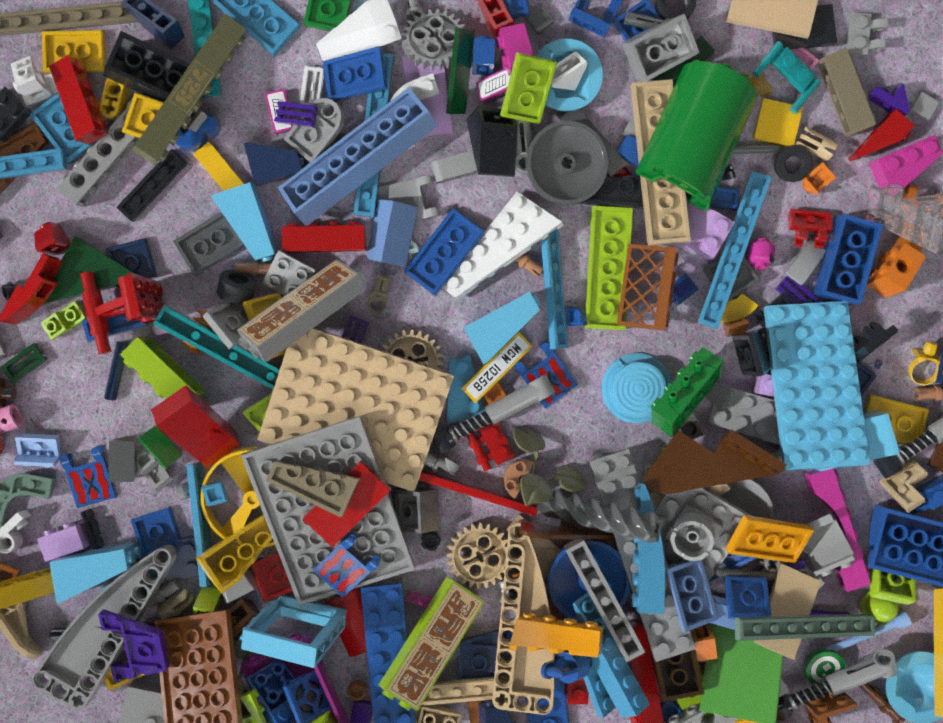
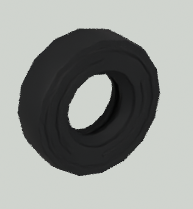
[774,145,813,183]

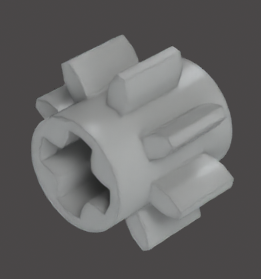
[756,558,784,573]

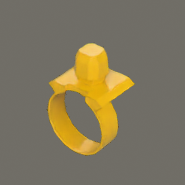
[908,341,940,385]

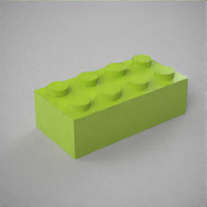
[120,337,208,399]

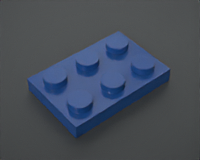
[323,46,388,102]

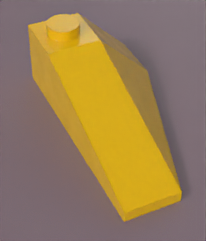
[196,514,273,593]

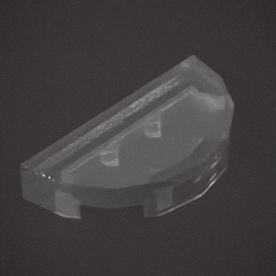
[11,250,38,286]

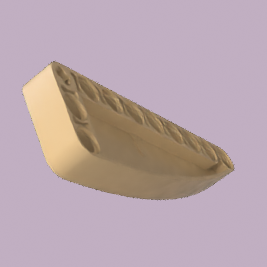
[492,521,554,715]

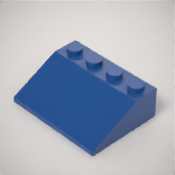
[868,504,943,587]

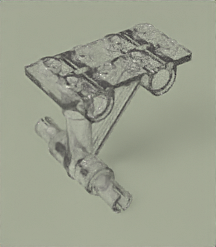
[865,184,943,254]

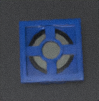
[283,669,332,723]

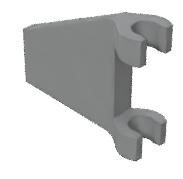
[378,175,439,219]

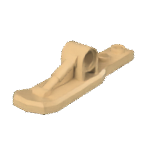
[0,601,43,660]

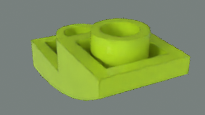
[41,300,87,340]

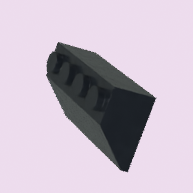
[103,31,190,102]

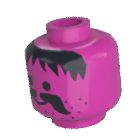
[748,238,775,270]

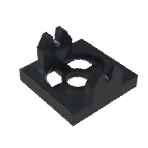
[853,321,898,364]

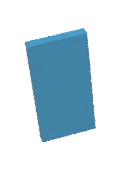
[212,0,301,57]

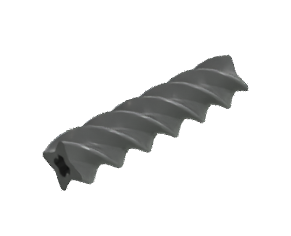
[537,489,664,543]

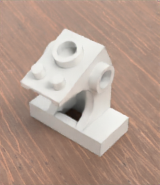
[11,56,58,108]

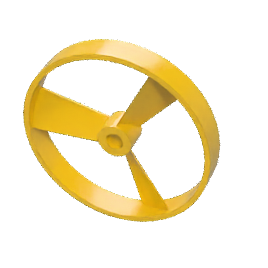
[201,447,275,548]

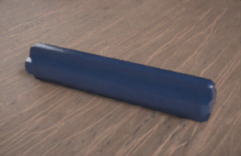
[104,341,129,401]

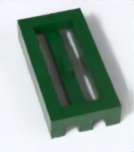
[0,343,48,383]

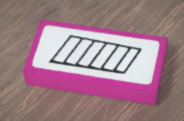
[476,69,510,103]
[265,89,294,135]

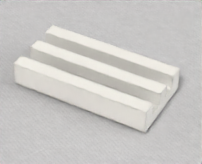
[300,65,325,105]

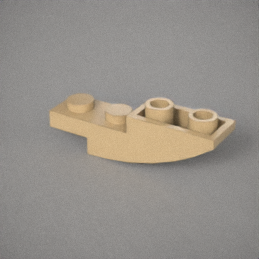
[415,704,462,723]

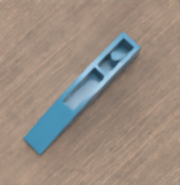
[632,483,665,614]
[573,593,650,717]

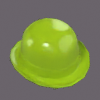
[859,591,900,624]

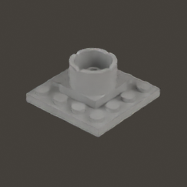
[655,488,751,582]

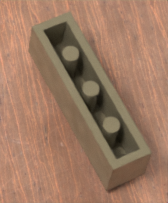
[817,48,876,138]

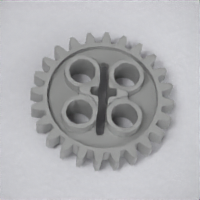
[401,9,465,71]

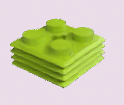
[870,568,916,605]

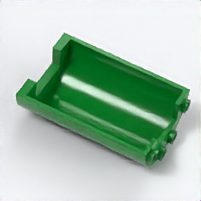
[635,60,757,212]

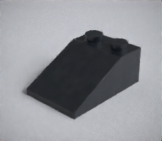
[732,329,771,376]

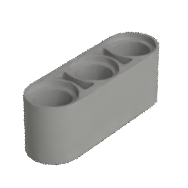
[431,150,477,184]

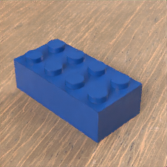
[813,214,883,306]

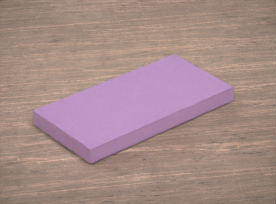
[402,55,453,137]

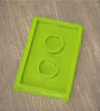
[500,52,557,124]

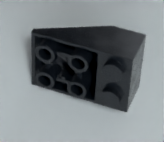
[466,106,517,177]

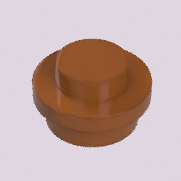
[347,680,368,701]

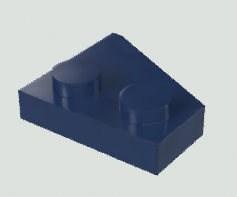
[165,536,199,581]

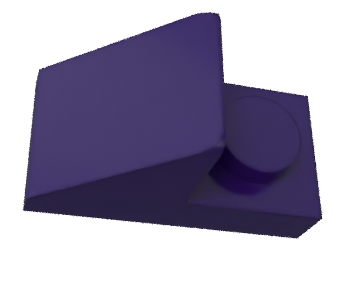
[867,83,910,116]

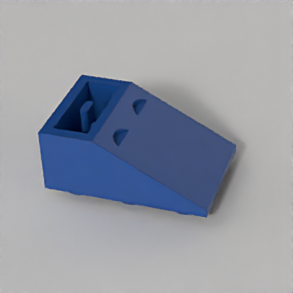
[246,659,297,723]

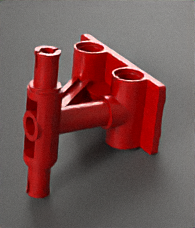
[80,271,165,355]

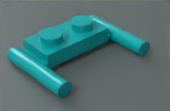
[752,41,821,114]

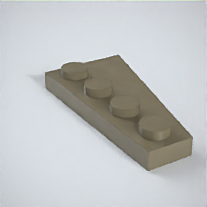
[266,461,361,518]

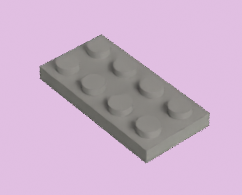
[707,386,780,444]

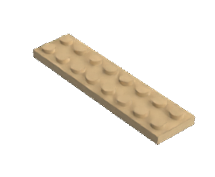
[630,79,691,246]

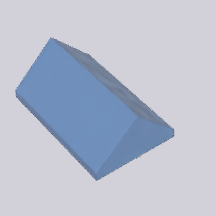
[366,199,418,267]
[666,560,718,632]

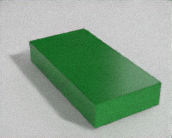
[138,426,182,470]

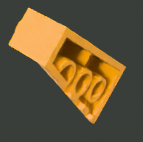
[509,612,603,657]

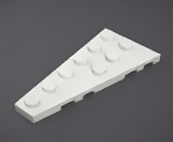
[443,192,564,300]

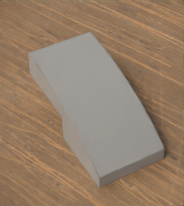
[785,239,826,285]
[135,447,174,492]

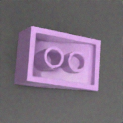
[680,199,735,260]

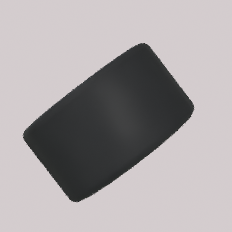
[216,270,256,305]

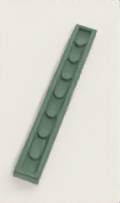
[735,614,875,641]

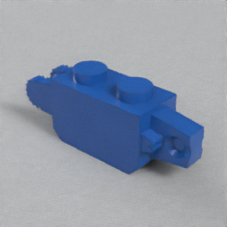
[912,474,943,514]

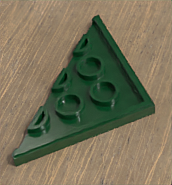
[43,236,136,305]

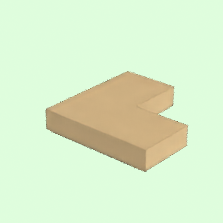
[880,459,928,513]

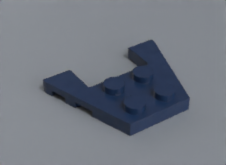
[457,630,513,700]

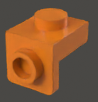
[802,162,836,196]

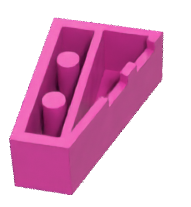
[869,134,943,200]

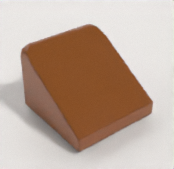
[723,318,749,337]

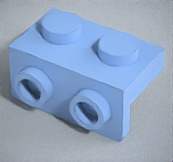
[14,433,62,468]

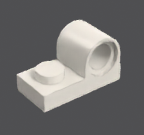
[0,510,32,554]

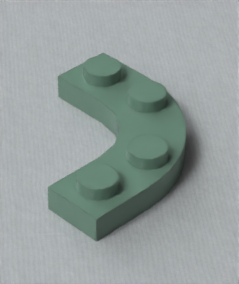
[0,473,56,528]

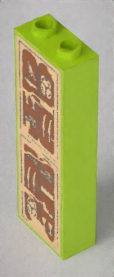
[379,577,484,711]

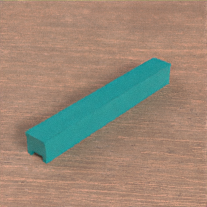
[153,304,281,389]

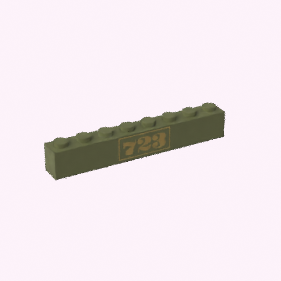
[132,14,246,165]

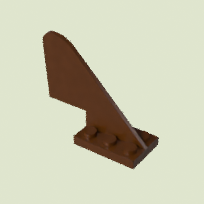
[643,429,787,494]
[520,519,618,550]

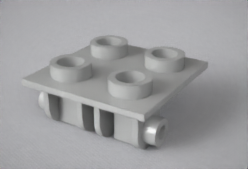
[262,250,316,296]

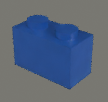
[472,36,495,76]

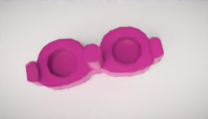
[405,592,433,608]

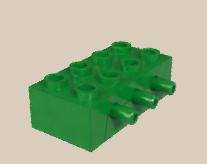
[651,347,724,437]

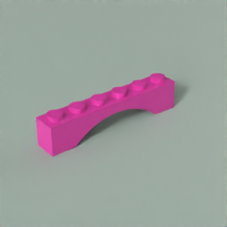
[803,469,871,592]

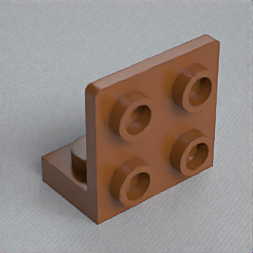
[805,692,858,723]

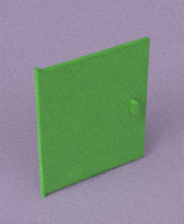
[699,624,783,723]

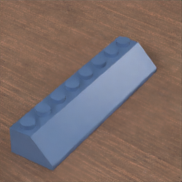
[278,88,438,226]

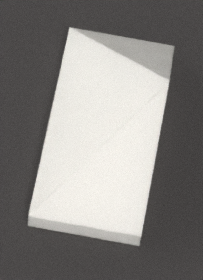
[551,51,588,91]

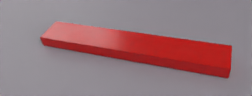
[419,470,538,516]

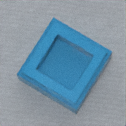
[201,480,229,507]

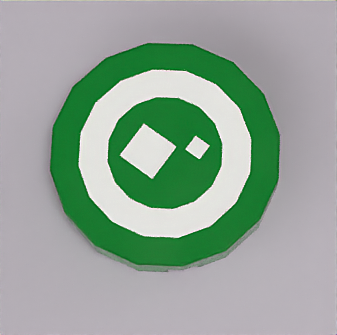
[803,648,845,684]

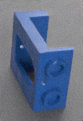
[568,0,623,38]

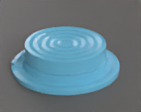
[536,39,603,111]
[602,353,672,424]
[886,651,943,723]

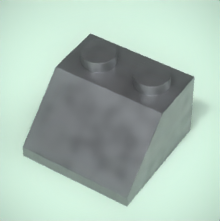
[393,488,439,534]

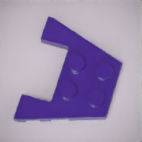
[98,609,170,682]

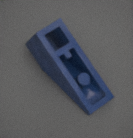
[120,0,185,50]

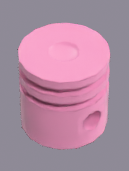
[0,404,23,434]

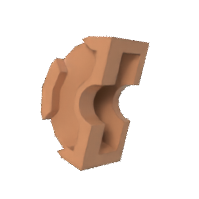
[503,457,533,498]

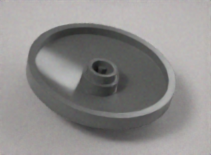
[525,120,608,205]

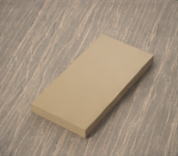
[726,0,818,39]
[753,564,821,660]

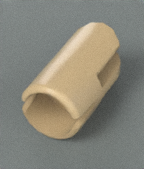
[795,126,838,161]

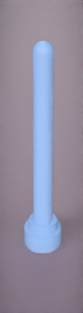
[825,610,912,652]

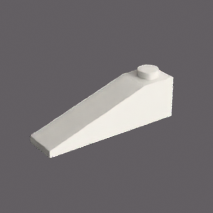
[316,0,402,61]

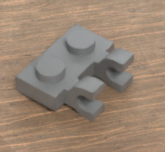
[846,12,888,57]

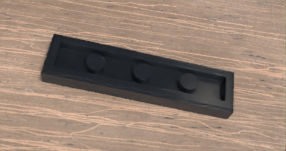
[116,149,188,222]

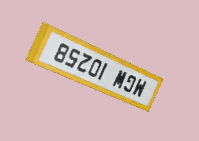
[461,332,533,403]

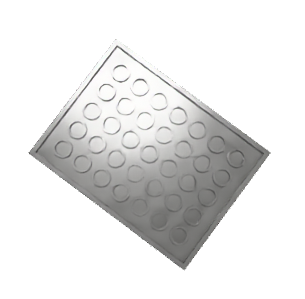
[241,415,415,606]

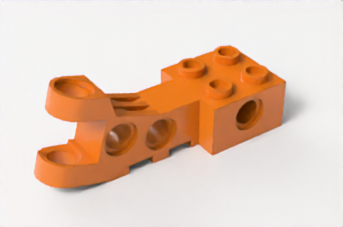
[866,183,943,299]

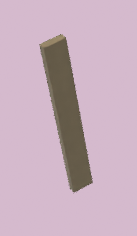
[0,1,138,36]

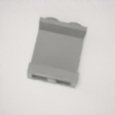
[804,511,856,577]

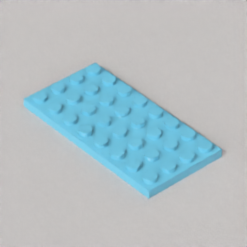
[764,301,870,471]

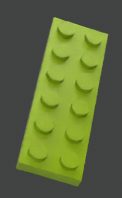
[584,206,633,330]

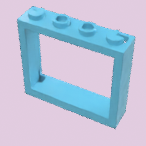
[240,594,347,668]

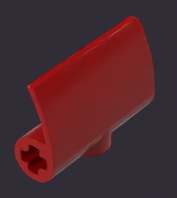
[325,587,367,657]

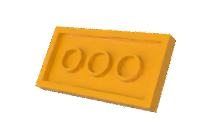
[725,515,814,563]

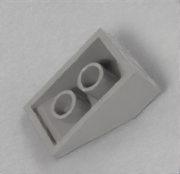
[621,14,700,82]

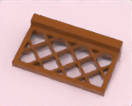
[617,244,680,332]

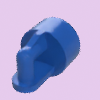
[541,650,590,684]

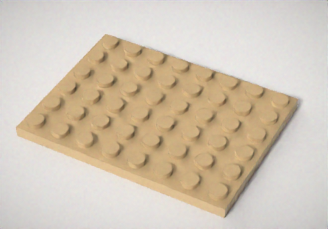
[257,328,454,492]

